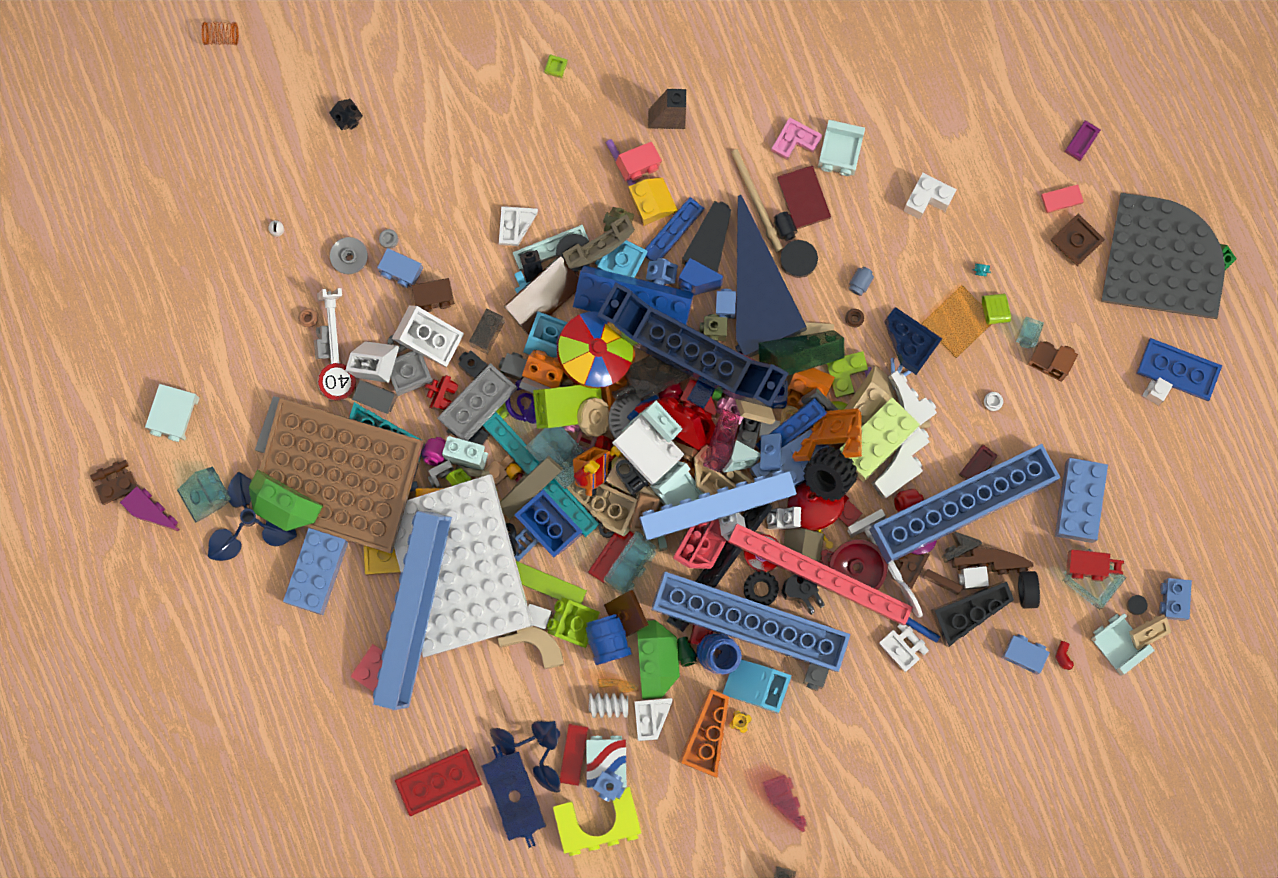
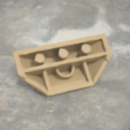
[845,366,896,426]
[694,445,753,496]

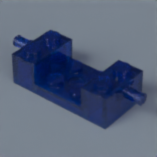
[482,744,547,848]

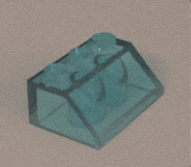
[525,426,585,489]
[604,531,657,595]

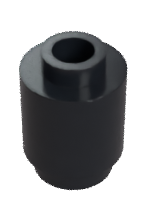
[774,211,798,241]

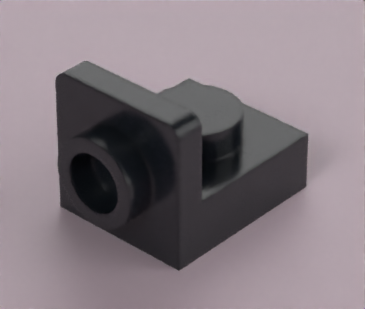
[520,250,543,283]

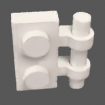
[878,624,929,672]

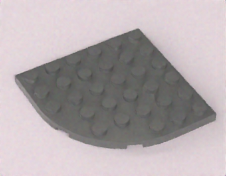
[1102,193,1225,319]

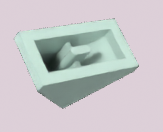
[722,440,761,473]

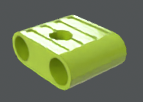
[982,293,1011,325]

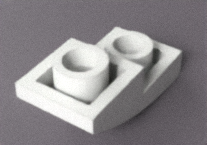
[766,507,801,530]

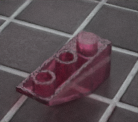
[703,408,741,473]
[762,775,807,832]

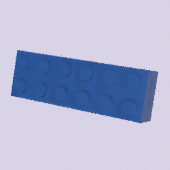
[573,265,694,325]

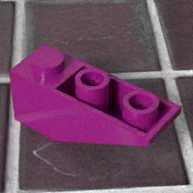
[120,487,180,531]

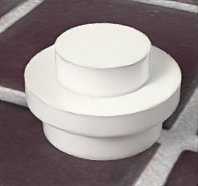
[984,392,1003,411]

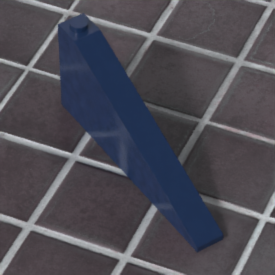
[735,195,807,358]

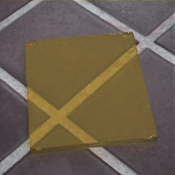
[922,285,992,358]

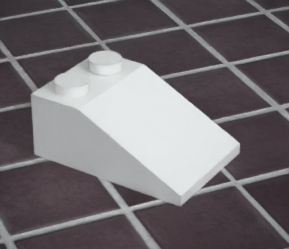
[392,305,464,367]

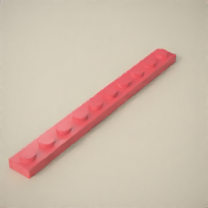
[728,524,913,626]

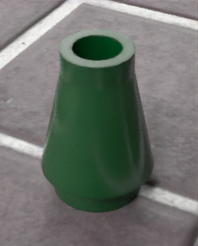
[677,637,697,667]

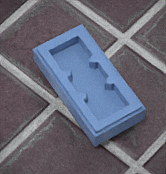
[760,433,782,471]

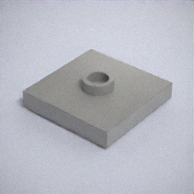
[390,351,433,396]

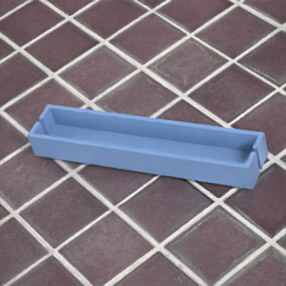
[373,511,452,710]

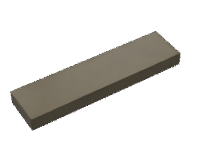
[500,455,562,519]

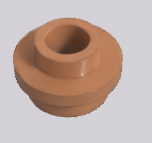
[298,308,318,327]

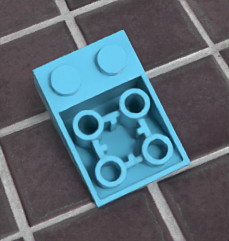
[723,659,792,714]

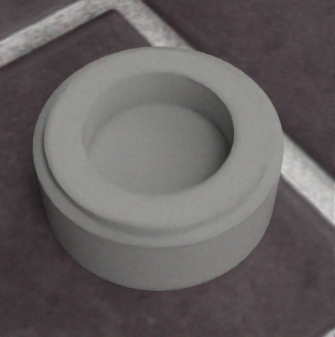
[379,229,399,249]

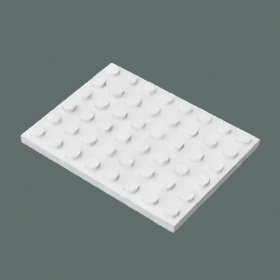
[394,475,533,657]

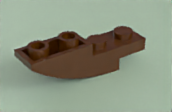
[952,548,1034,575]

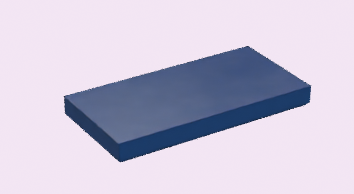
[1136,338,1222,401]

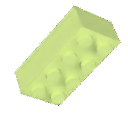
[840,398,920,482]

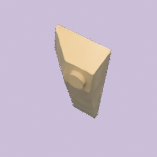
[567,473,637,536]

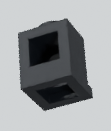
[458,350,488,380]

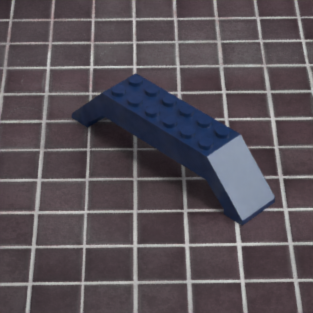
[597,282,789,408]

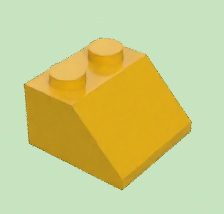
[628,178,678,226]

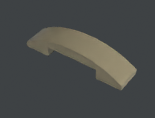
[562,214,635,269]

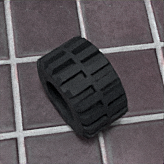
[803,447,858,501]

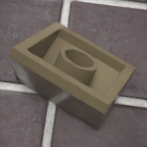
[783,529,824,562]

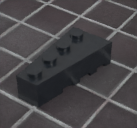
[931,581,1014,647]

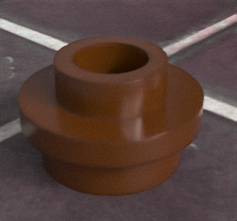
[845,309,864,328]

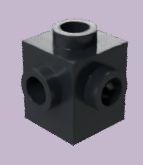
[329,98,363,130]

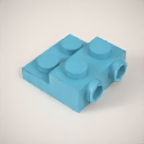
[595,240,648,278]

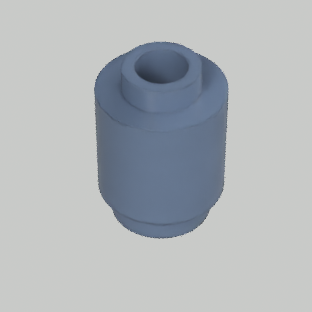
[848,267,874,296]

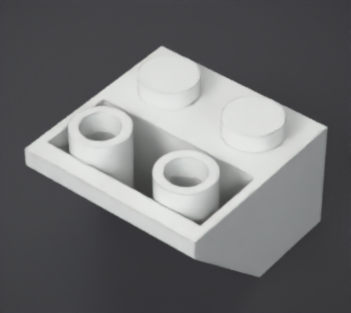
[346,341,399,383]

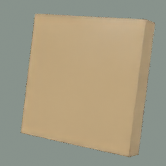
[735,399,775,425]

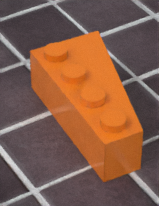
[678,689,729,778]

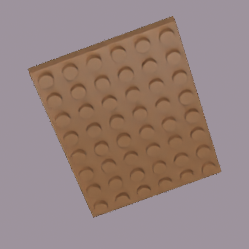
[249,398,424,553]

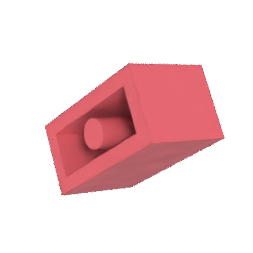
[616,141,662,181]

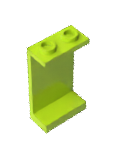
[533,385,602,429]

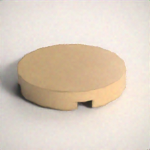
[577,398,609,437]

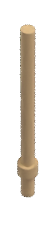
[731,149,783,252]

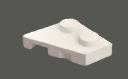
[499,207,538,246]
[635,698,672,741]

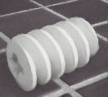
[589,693,628,718]

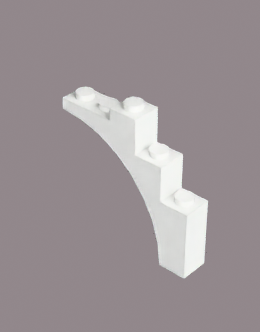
[871,371,937,499]

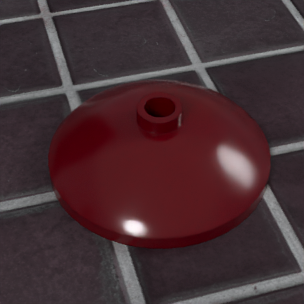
[829,539,888,590]

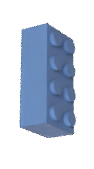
[750,429,829,488]
[1055,458,1108,543]
[283,528,348,616]

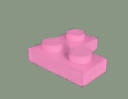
[771,117,822,160]

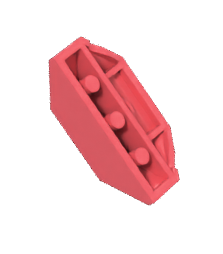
[673,519,727,569]

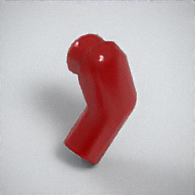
[1055,641,1074,670]

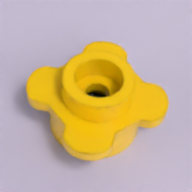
[729,710,752,733]

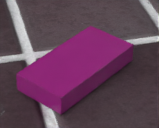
[1064,120,1101,161]

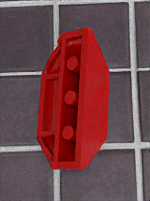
[635,397,707,450]

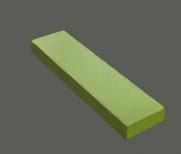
[516,561,587,604]

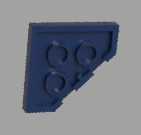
[885,307,942,375]

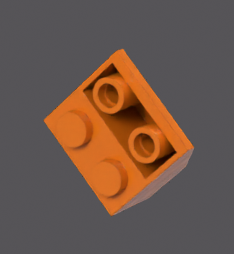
[782,362,835,409]

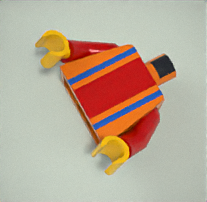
[573,446,623,496]

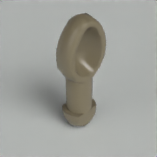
[456,466,490,477]

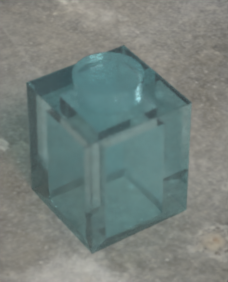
[1016,317,1044,348]

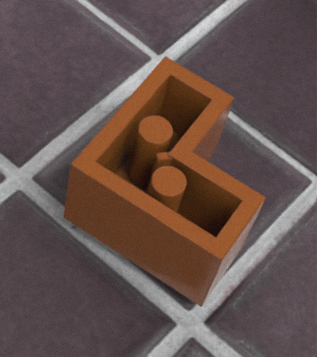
[1027,341,1078,382]

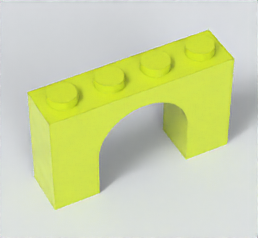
[553,787,642,856]

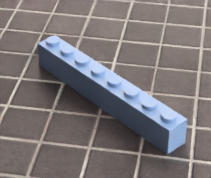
[639,470,796,541]

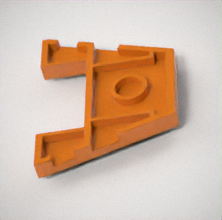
[792,408,862,462]

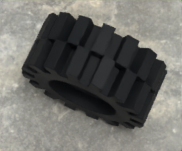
[744,571,779,606]

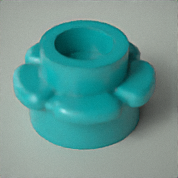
[972,263,991,277]

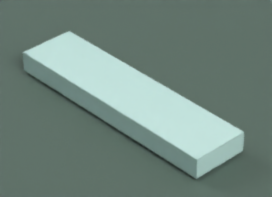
[512,225,589,271]

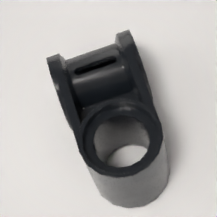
[616,460,649,497]

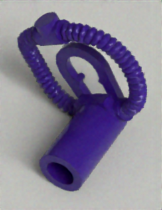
[505,380,536,424]

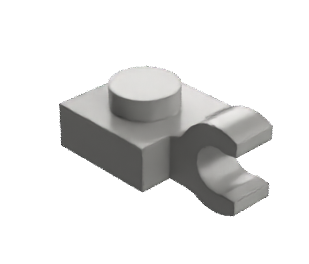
[314,326,331,359]

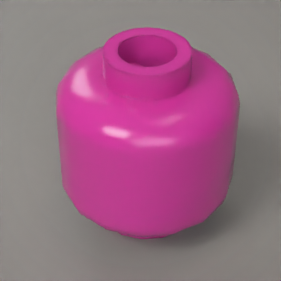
[421,437,446,467]

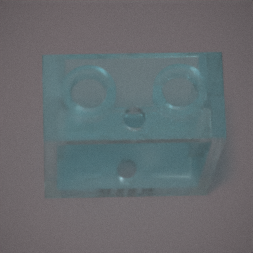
[1062,548,1127,610]

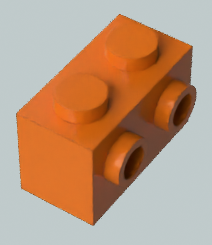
[522,350,566,388]

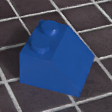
[678,258,723,295]

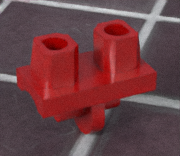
[424,375,458,410]

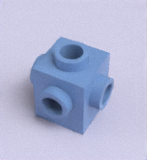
[646,258,678,285]
[593,771,625,802]

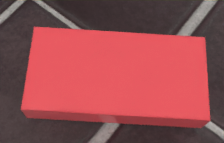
[1041,185,1084,213]

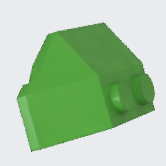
[249,470,323,531]
[637,620,680,700]

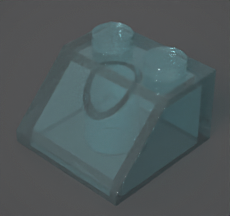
[177,466,231,523]

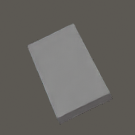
[437,363,518,441]

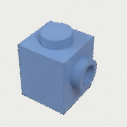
[716,289,736,319]

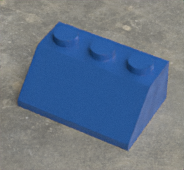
[514,489,583,558]

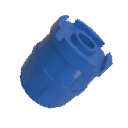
[585,614,632,665]
[696,633,742,674]

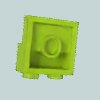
[547,597,600,648]

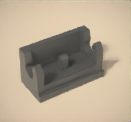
[352,380,398,414]

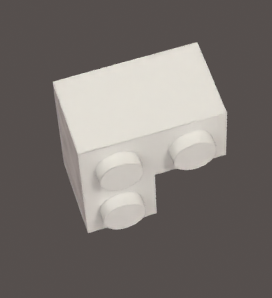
[904,173,957,219]

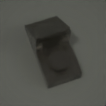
[942,532,982,563]

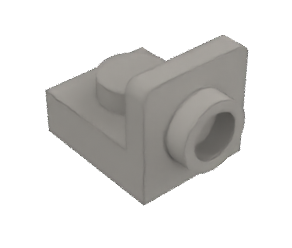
[428,460,454,488]

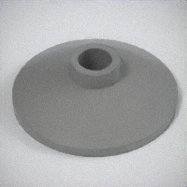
[330,237,368,274]

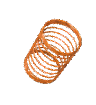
[201,22,239,45]

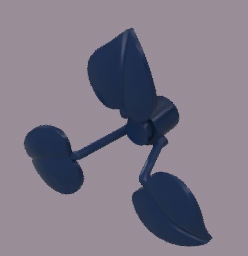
[208,472,297,561]
[490,720,561,793]

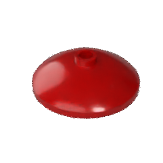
[787,480,845,530]

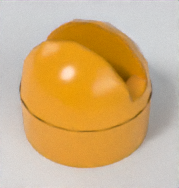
[506,463,523,480]

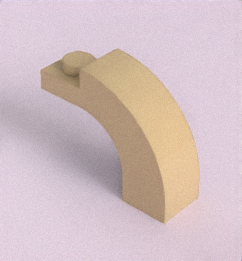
[498,626,564,669]

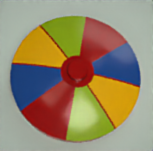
[557,312,633,389]

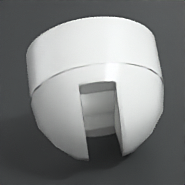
[268,220,284,237]

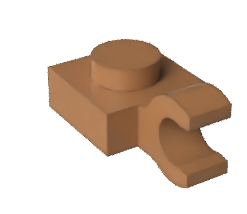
[484,454,515,487]

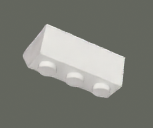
[612,414,684,485]

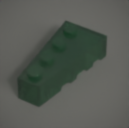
[759,330,844,375]

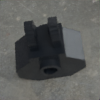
[781,574,825,615]

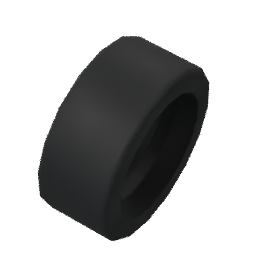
[1018,571,1040,609]

